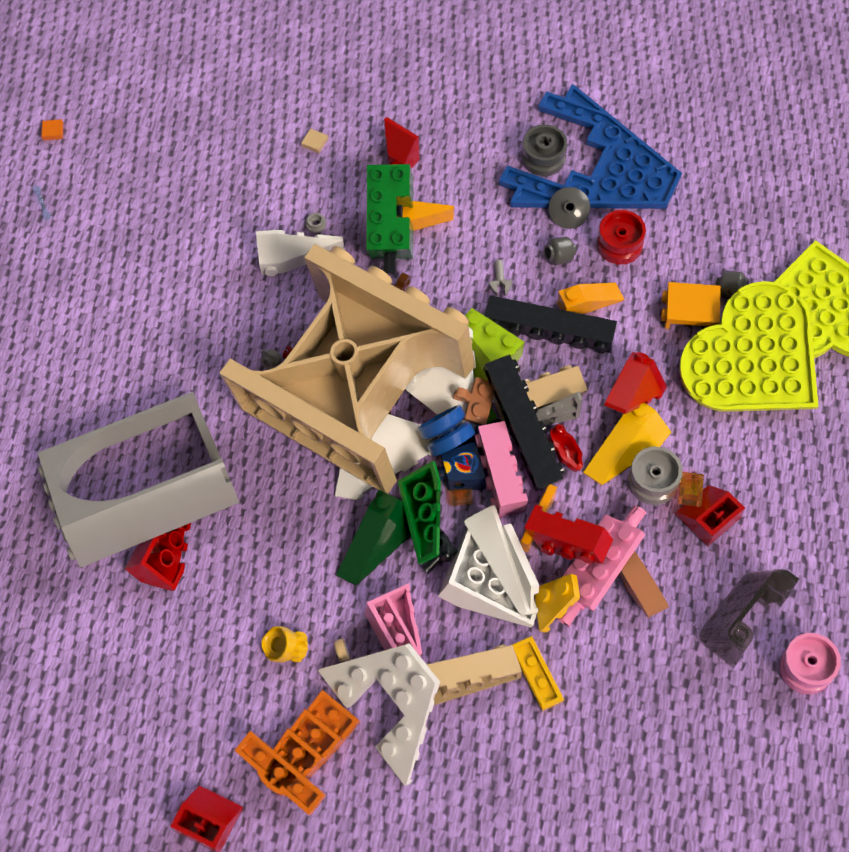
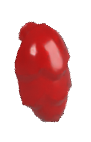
[548,424,583,472]

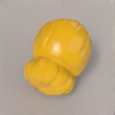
[261,626,308,663]

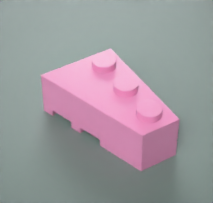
[364,583,422,657]

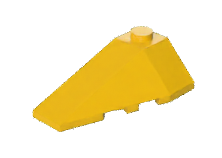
[583,403,671,486]

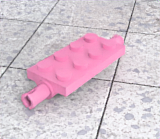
[557,505,646,627]

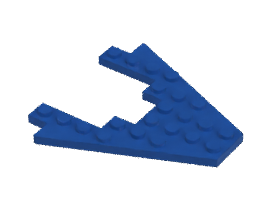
[499,84,682,209]

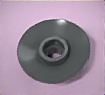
[549,187,590,229]

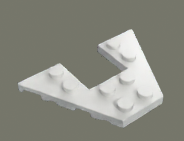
[318,643,440,786]

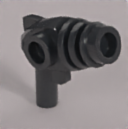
[422,528,458,574]

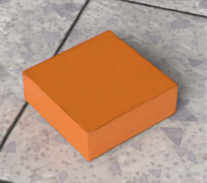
[42,119,64,140]

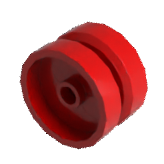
[597,210,646,265]

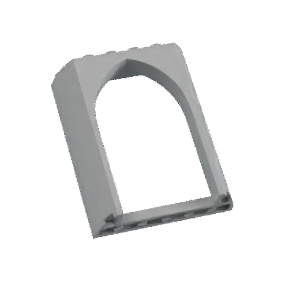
[38,392,239,568]

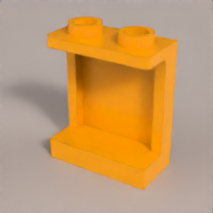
[661,282,720,329]

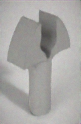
[489,260,512,296]

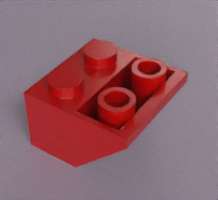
[675,485,745,546]
[170,785,244,852]

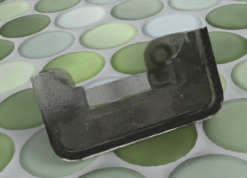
[699,569,799,668]

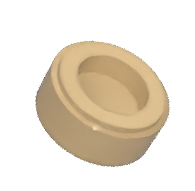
[334,638,351,663]

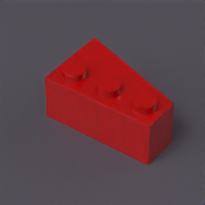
[524,504,613,564]

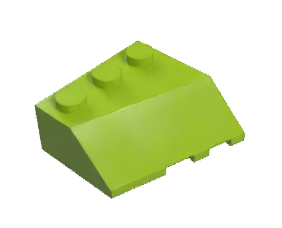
[465,308,524,381]

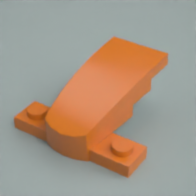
[234,690,361,815]

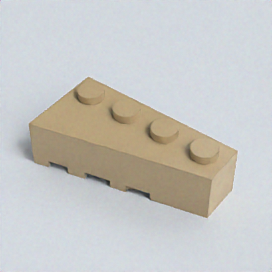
[427,645,522,705]

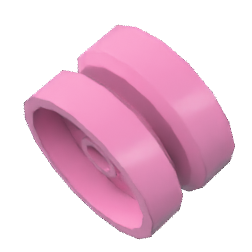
[779,633,841,695]

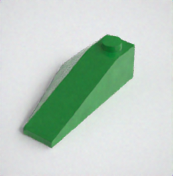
[398,461,441,565]

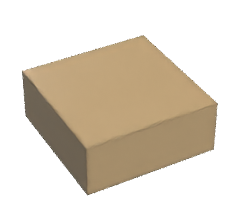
[301,128,328,153]

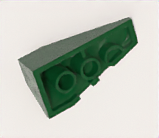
[336,490,411,586]

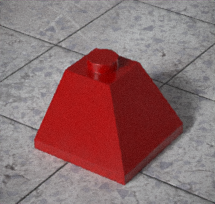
[384,117,420,169]

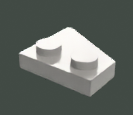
[536,392,583,426]

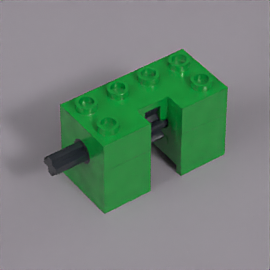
[366,164,414,276]

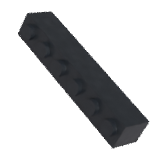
[484,295,617,353]
[483,354,565,492]

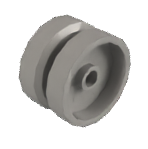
[628,446,683,505]

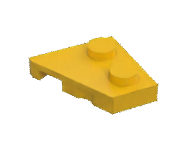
[534,574,580,632]

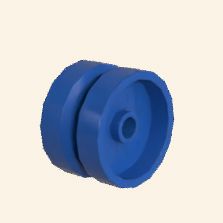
[417,404,475,457]

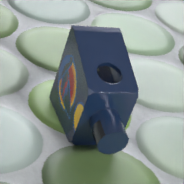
[437,441,486,492]

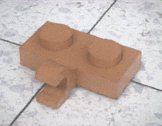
[453,377,494,426]

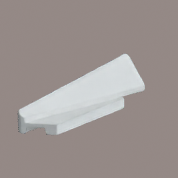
[464,505,539,616]

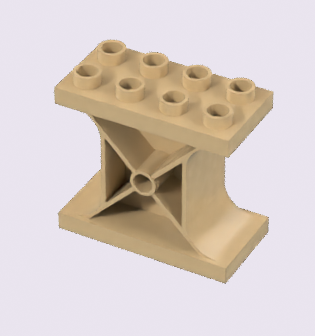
[219,244,475,494]

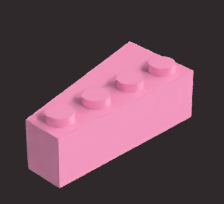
[474,421,528,518]

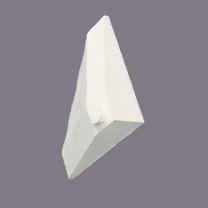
[405,327,477,429]
[335,414,436,500]
[438,513,537,628]

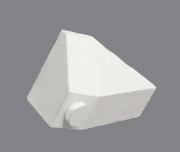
[256,230,344,276]

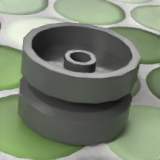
[522,124,568,177]

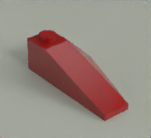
[604,352,667,414]
[125,523,191,591]

